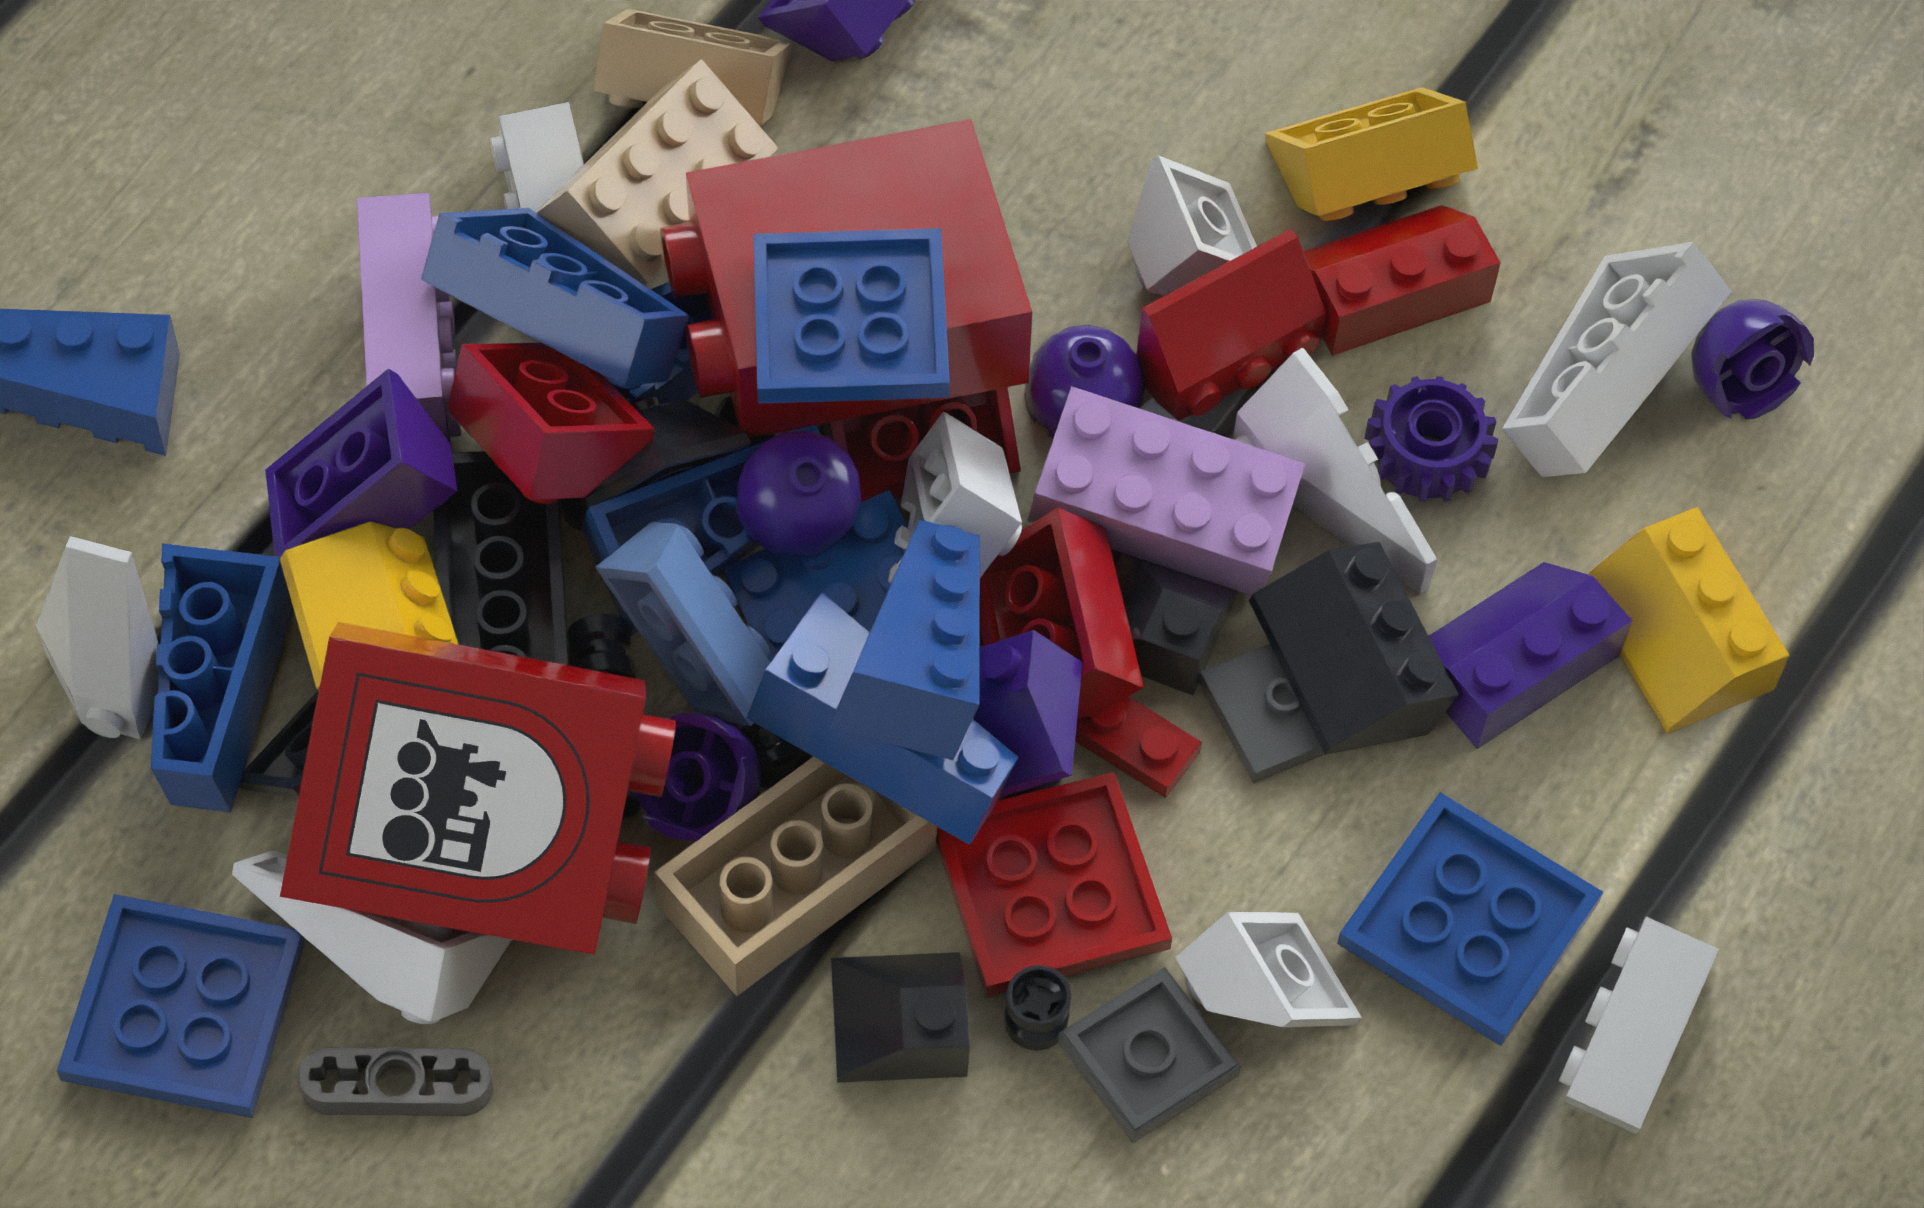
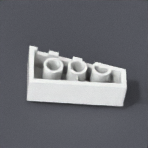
[1502,242,1732,477]

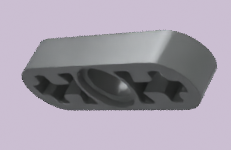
[299,1047,493,1116]

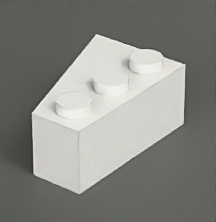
[490,102,584,212]
[888,411,1022,583]
[1559,917,1719,1135]

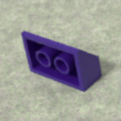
[757,0,915,61]
[265,369,458,557]
[1429,562,1633,749]
[973,630,1083,797]

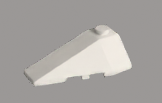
[1233,348,1437,595]
[36,536,159,739]
[232,851,512,1024]

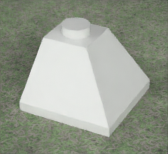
[1128,155,1257,296]
[1175,912,1362,1027]

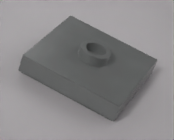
[1199,644,1325,783]
[1058,967,1241,1143]

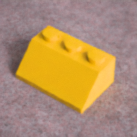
[1264,87,1478,221]
[1587,507,1790,734]
[280,521,459,690]

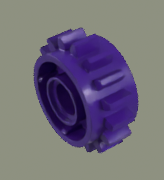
[1364,376,1498,502]

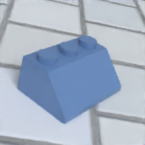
[595,522,770,726]

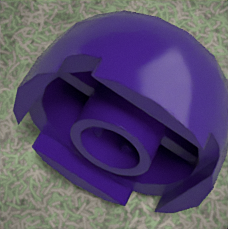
[1691,298,1814,420]
[1024,325,1145,439]
[736,430,861,558]
[632,713,762,841]

